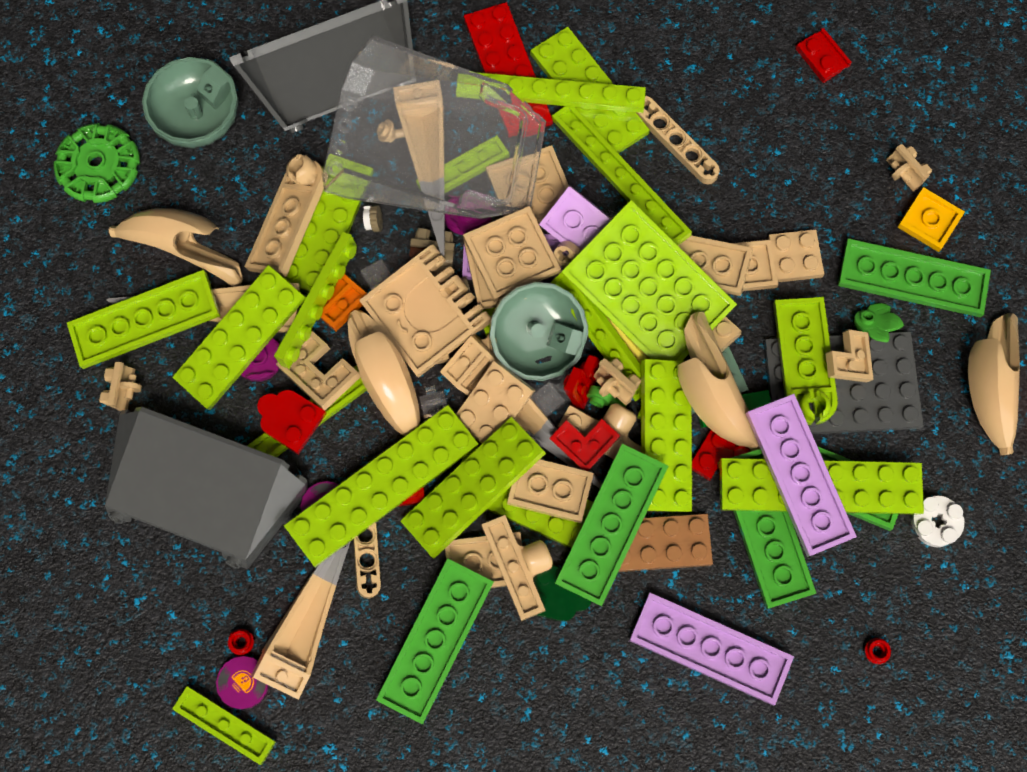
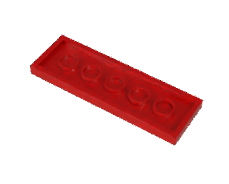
[464,2,553,138]

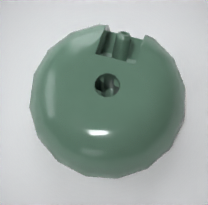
[142,57,238,148]
[489,281,588,381]

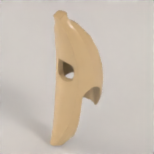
[109,208,243,287]
[348,309,420,436]
[678,312,761,451]
[968,313,1020,455]

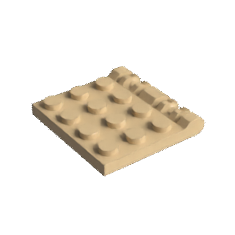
[359,244,491,378]

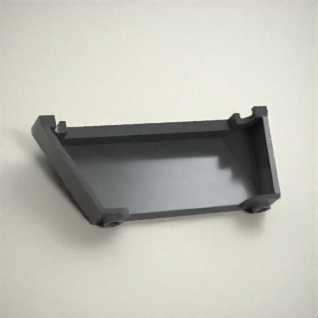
[229,0,417,133]
[105,407,308,569]

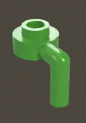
[587,386,627,408]

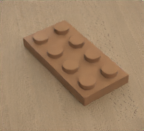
[618,514,713,572]

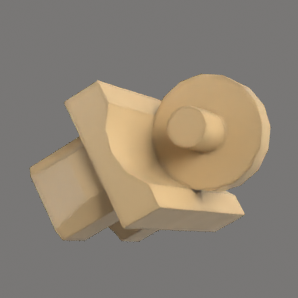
[886,144,932,192]
[593,358,641,405]
[99,362,142,411]

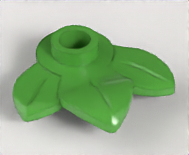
[854,303,904,342]

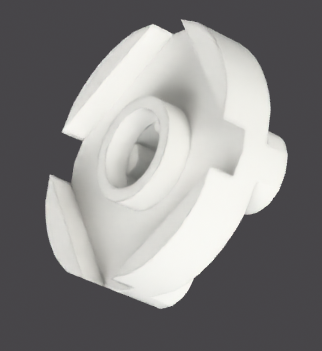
[911,496,964,547]

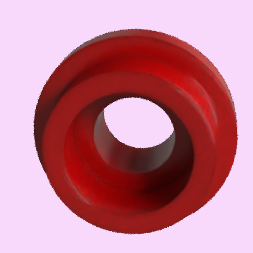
[228,629,254,655]
[864,638,891,664]

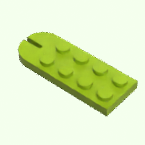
[773,297,838,425]

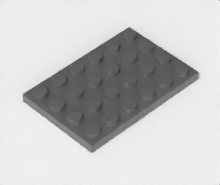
[764,332,924,434]

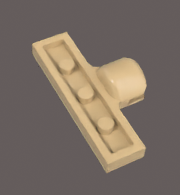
[557,403,641,459]
[482,515,553,621]

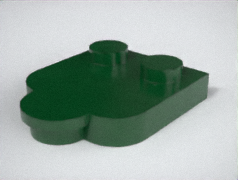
[533,566,592,622]

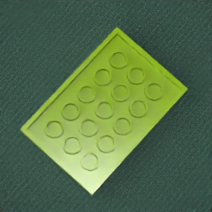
[561,200,737,361]

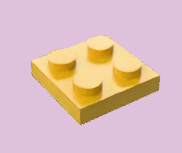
[898,187,965,252]

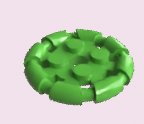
[54,123,140,203]

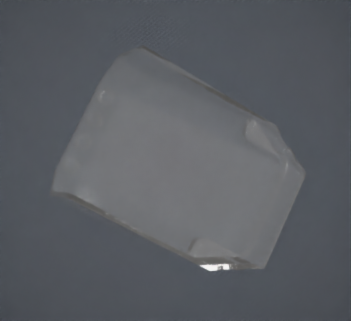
[322,35,546,219]

